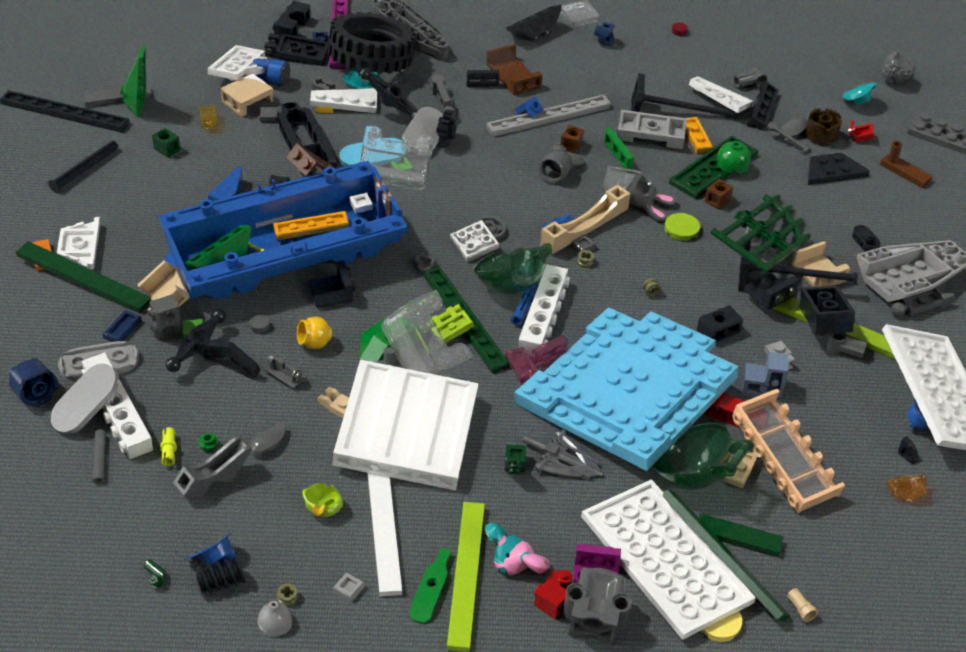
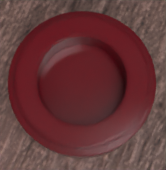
[672,22,688,36]

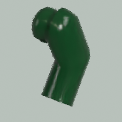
[143,559,165,588]

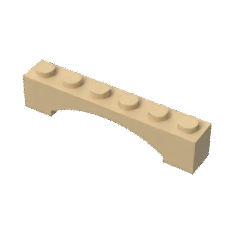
[540,184,630,254]

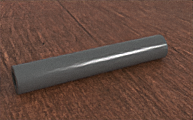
[93,430,105,484]

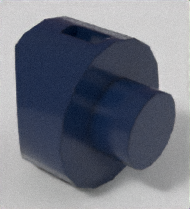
[594,22,615,45]

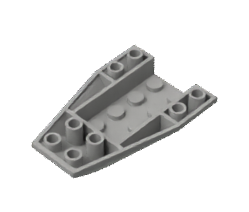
[857,240,966,302]

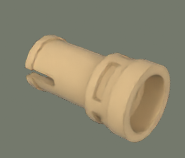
[787,588,818,622]

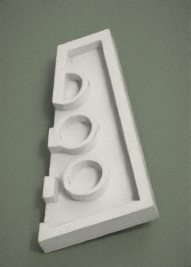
[689,76,753,113]
[310,89,377,113]

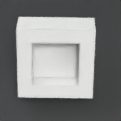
[350,193,373,214]

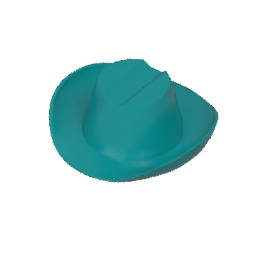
[343,69,380,89]
[842,82,878,105]

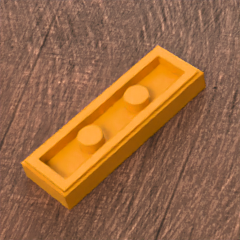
[685,117,713,154]

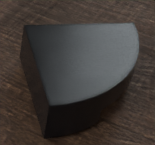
[897,436,918,464]

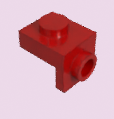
[848,120,875,143]

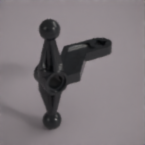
[359,68,418,120]
[165,309,260,379]

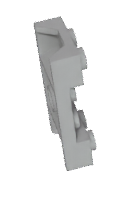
[617,110,687,149]

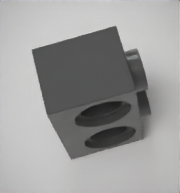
[148,294,182,341]

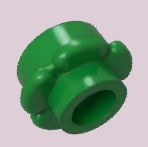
[198,433,219,452]

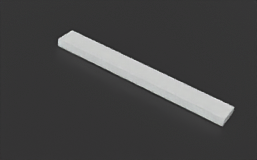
[367,472,402,597]

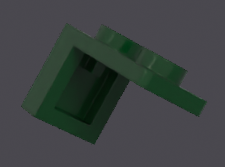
[504,444,527,474]

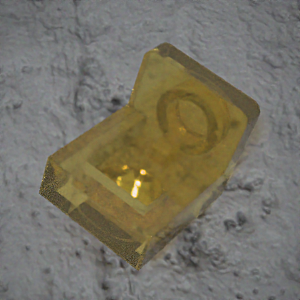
[199,105,218,128]

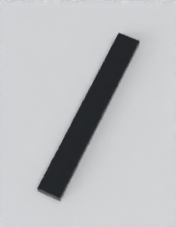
[0,90,130,133]

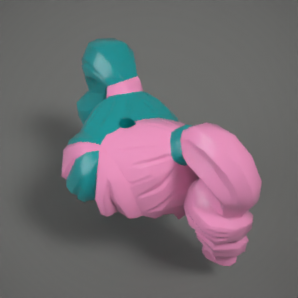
[485,523,550,575]

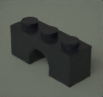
[272,0,311,36]

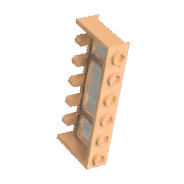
[732,389,845,514]

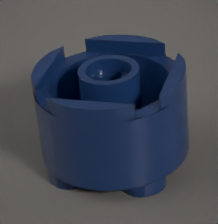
[9,358,58,407]

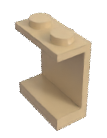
[792,241,850,287]
[138,260,190,310]

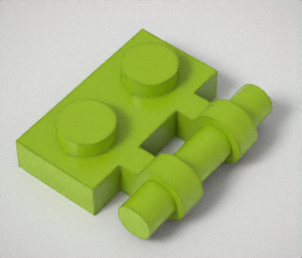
[426,304,474,346]

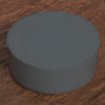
[250,315,270,333]

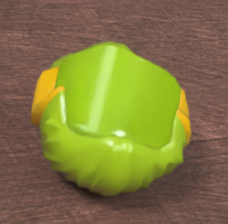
[302,483,343,517]

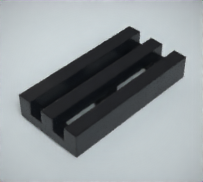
[466,70,500,87]

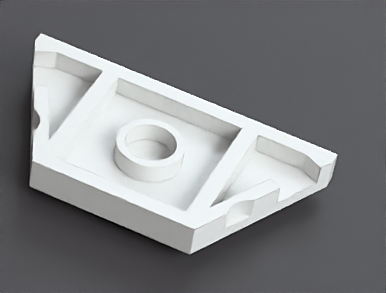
[57,217,100,270]

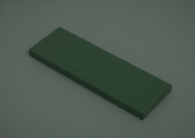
[669,136,759,200]

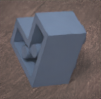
[742,352,788,398]

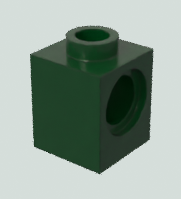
[152,128,181,158]

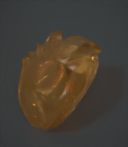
[886,473,929,502]

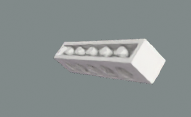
[518,264,570,358]
[80,352,153,459]

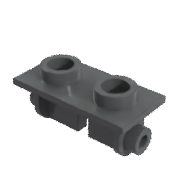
[264,354,307,389]

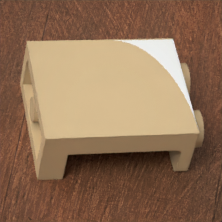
[221,73,274,117]

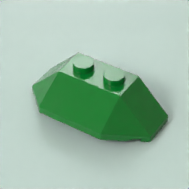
[184,225,252,269]
[360,315,429,362]

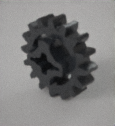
[436,109,458,147]

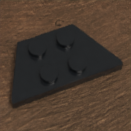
[807,152,870,185]

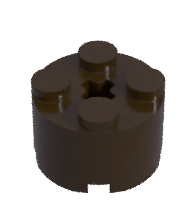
[805,108,842,147]

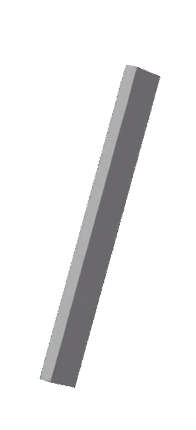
[486,95,611,137]

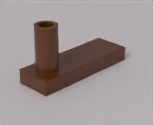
[880,141,933,188]

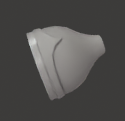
[257,601,293,637]

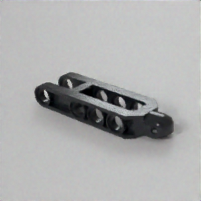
[278,102,337,176]

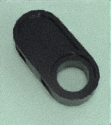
[852,225,881,252]

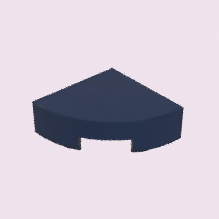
[312,32,328,42]

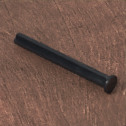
[48,140,118,193]

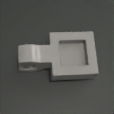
[764,341,795,370]

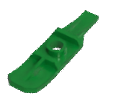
[409,548,451,624]

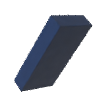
[103,310,142,342]

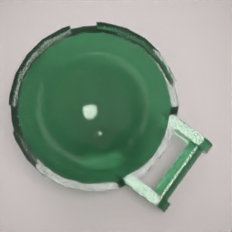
[473,243,552,294]
[653,422,754,490]

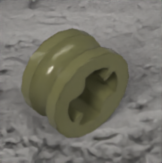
[577,250,594,268]
[642,278,661,297]
[277,583,298,607]

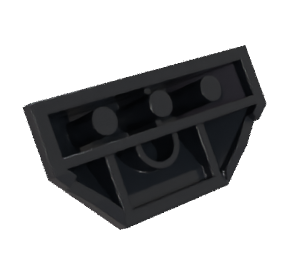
[506,4,562,41]

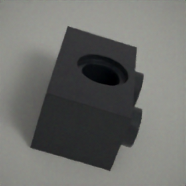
[697,305,743,343]

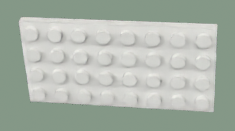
[882,324,966,450]
[581,479,756,640]

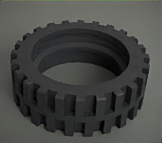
[328,12,416,74]

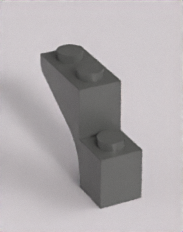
[173,436,252,498]

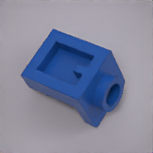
[515,97,544,117]

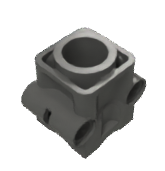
[563,568,632,645]

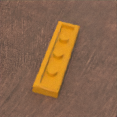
[273,211,349,241]

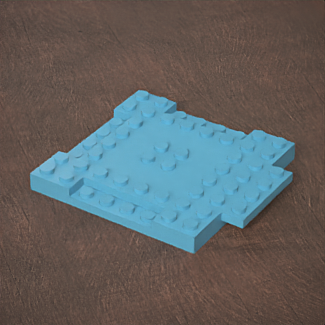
[514,307,738,471]

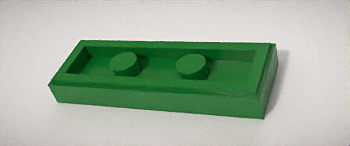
[604,128,634,172]

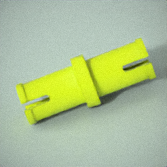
[160,427,177,467]

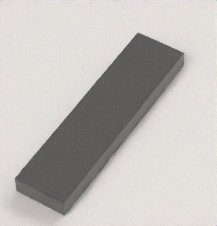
[82,84,152,107]

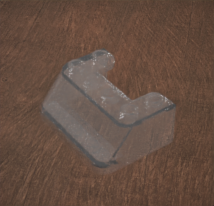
[360,126,434,189]
[382,289,474,377]

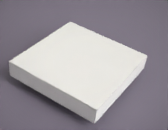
[450,220,499,262]

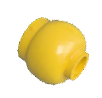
[297,317,332,349]

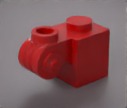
[534,570,573,620]

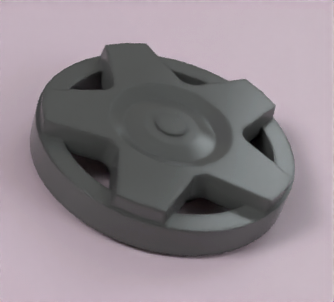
[473,216,506,241]

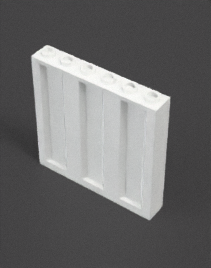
[332,360,478,491]

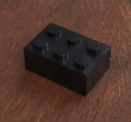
[799,286,855,336]

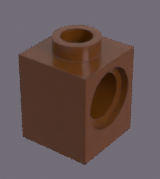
[561,125,584,154]
[705,179,733,210]

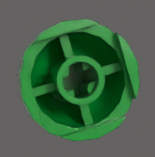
[716,141,751,174]

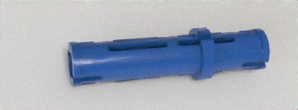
[511,282,539,326]

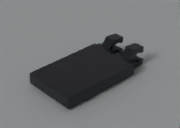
[264,33,328,66]

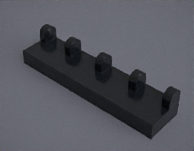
[747,81,779,130]

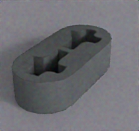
[312,77,340,91]

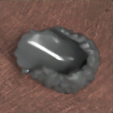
[881,51,915,84]

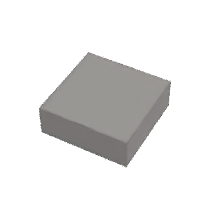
[333,573,364,602]

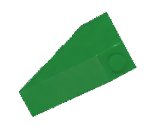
[120,46,147,117]

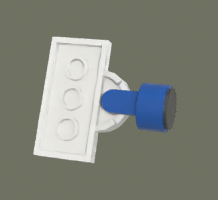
[208,45,290,86]

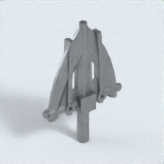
[522,430,603,481]

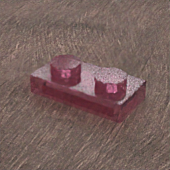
[530,335,568,367]
[505,347,538,383]

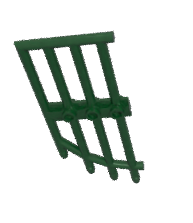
[710,194,811,273]

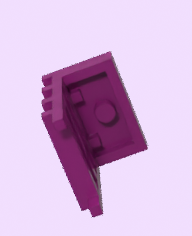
[573,544,621,583]

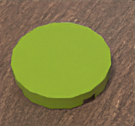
[664,213,700,241]

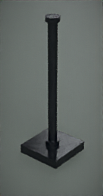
[631,73,735,119]
[738,240,858,292]

